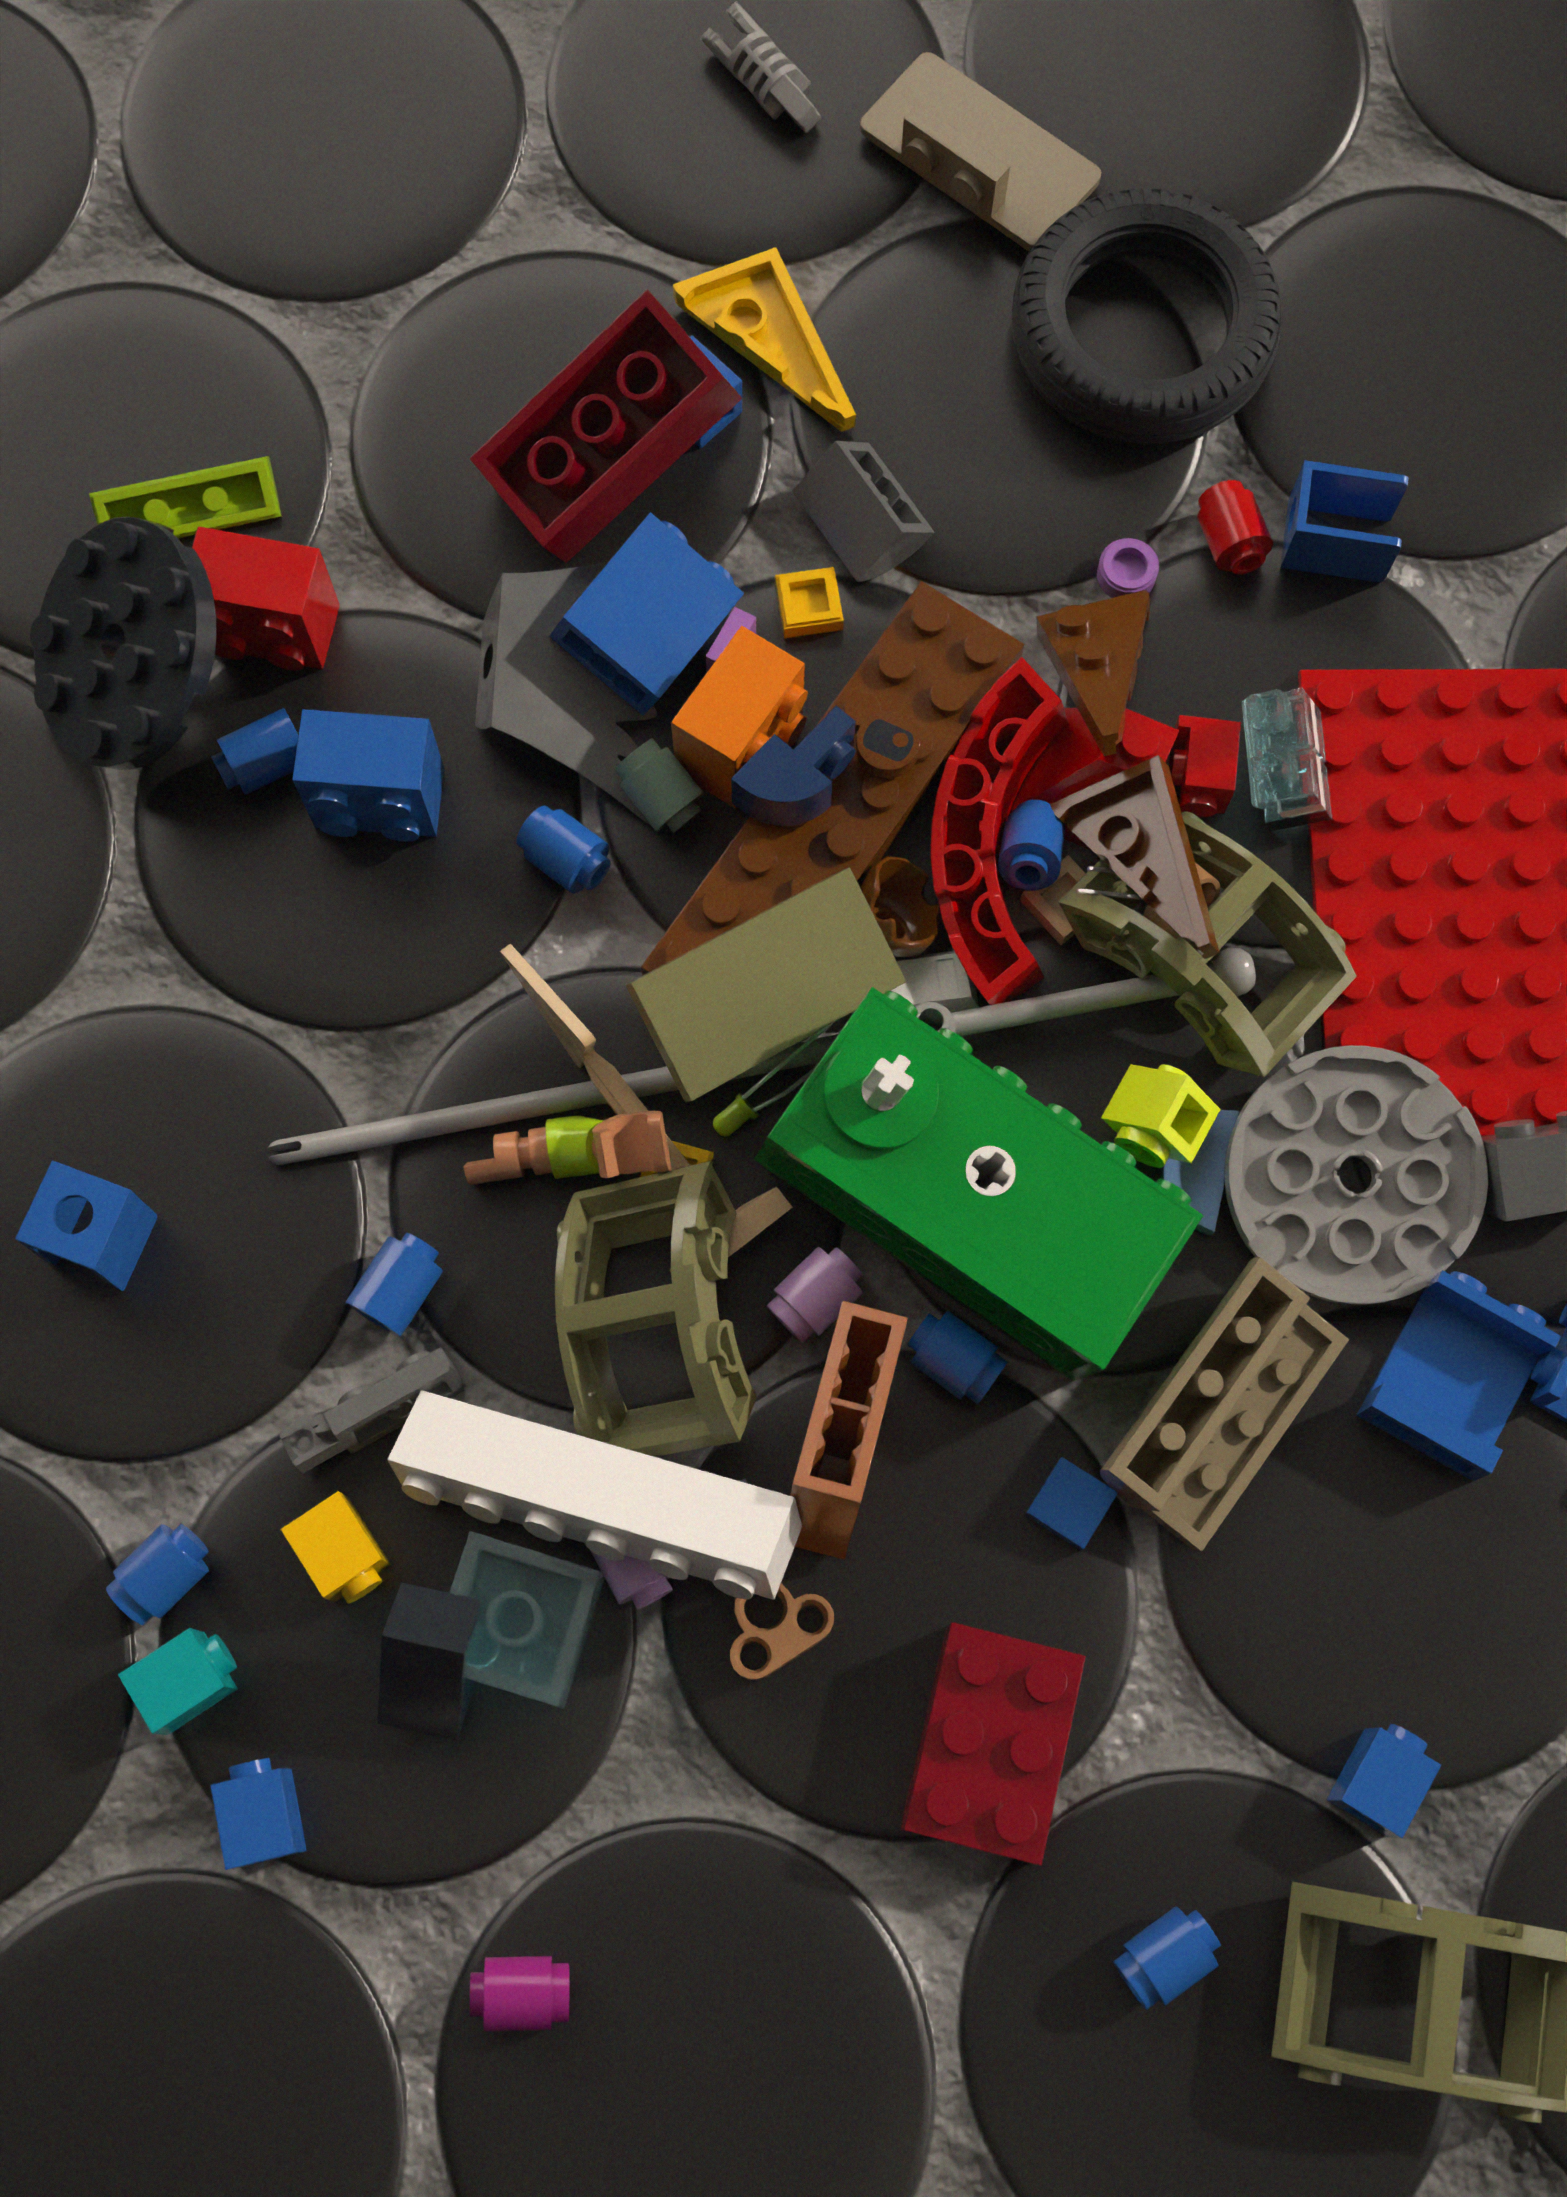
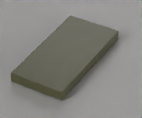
[625,867,906,1102]

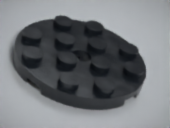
[30,517,216,770]

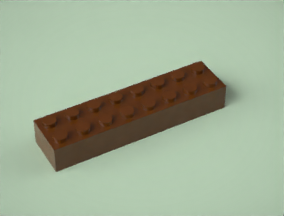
[641,581,1025,976]

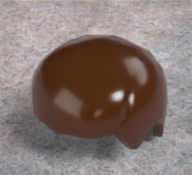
[858,856,941,957]

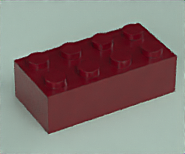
[469,289,743,563]

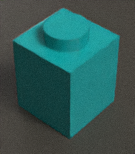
[118,1628,238,1735]

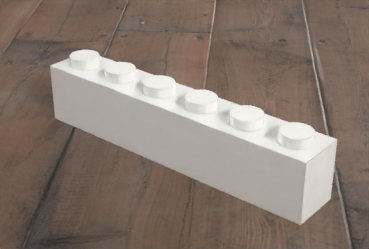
[388,1390,802,1600]

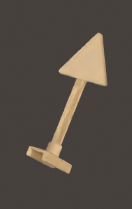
[500,944,792,1273]

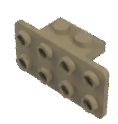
[860,52,1101,251]

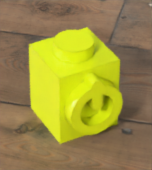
[1101,1064,1221,1168]

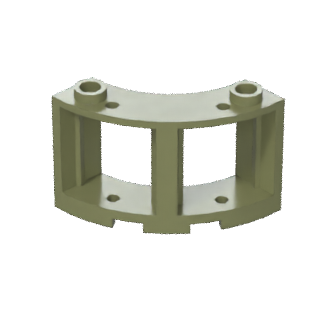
[1058,811,1357,1077]
[555,1161,757,1457]
[1271,1882,1567,2123]

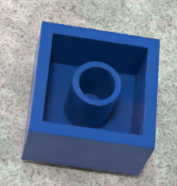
[292,709,445,842]

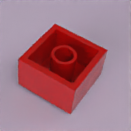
[192,526,340,671]

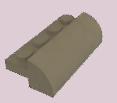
[1100,1257,1349,1551]

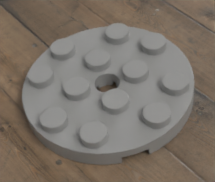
[1224,1046,1488,1305]

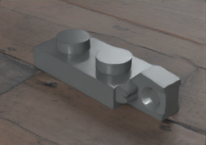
[279,1347,466,1474]

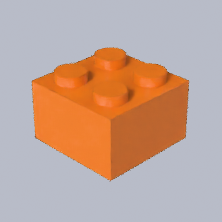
[671,625,808,809]

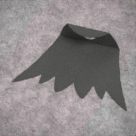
[475,562,657,825]

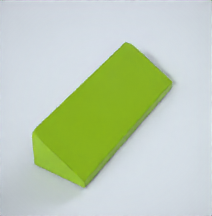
[89,456,282,538]

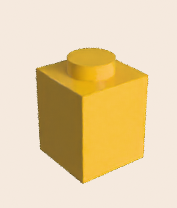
[281,1491,391,1604]

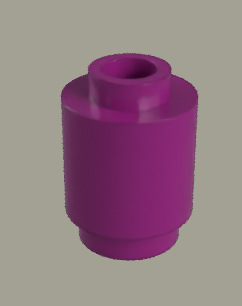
[470,1956,569,2032]

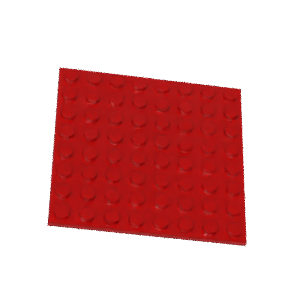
[1298,669,1567,1137]

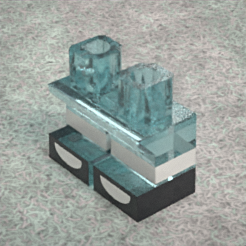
[1241,688,1332,831]

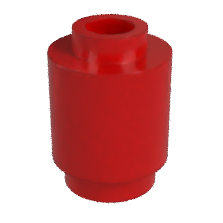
[1197,480,1274,574]

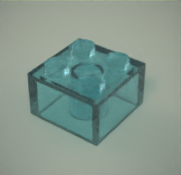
[450,1531,605,1709]

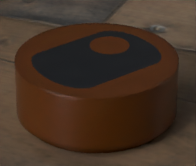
[856,711,920,778]

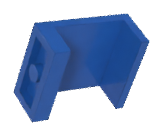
[1356,1270,1561,1481]

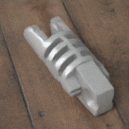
[701,1,821,133]

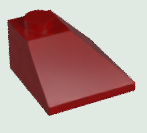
[1010,708,1179,851]

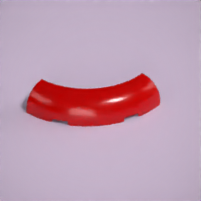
[931,657,1069,1005]

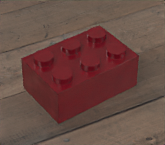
[900,1622,1086,1866]

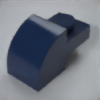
[731,705,856,826]

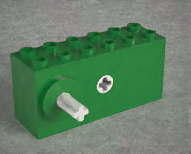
[754,987,1204,1382]

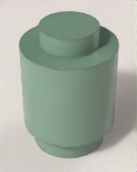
[614,738,704,834]

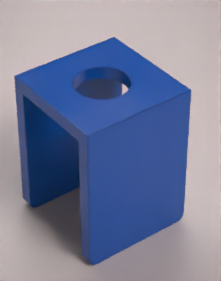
[1280,460,1409,582]
[15,1160,157,1291]

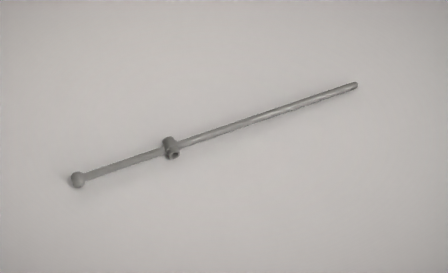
[267,948,1256,1165]

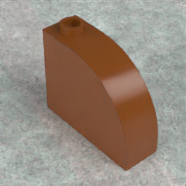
[790,1301,908,1560]

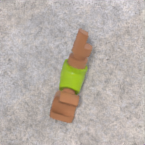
[463,1111,672,1185]

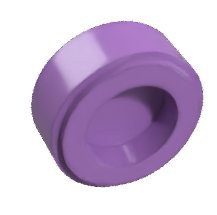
[1097,538,1159,598]

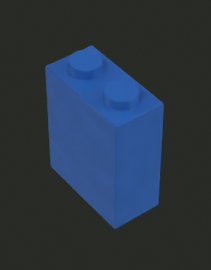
[549,512,744,716]

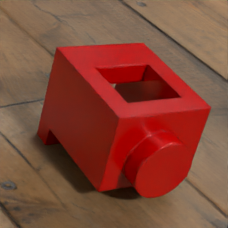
[1169,715,1241,817]

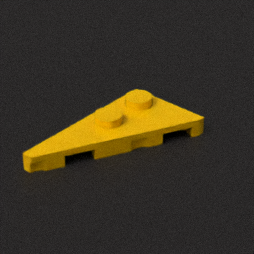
[673,247,856,432]

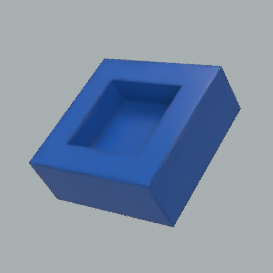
[1025,1457,1118,1551]

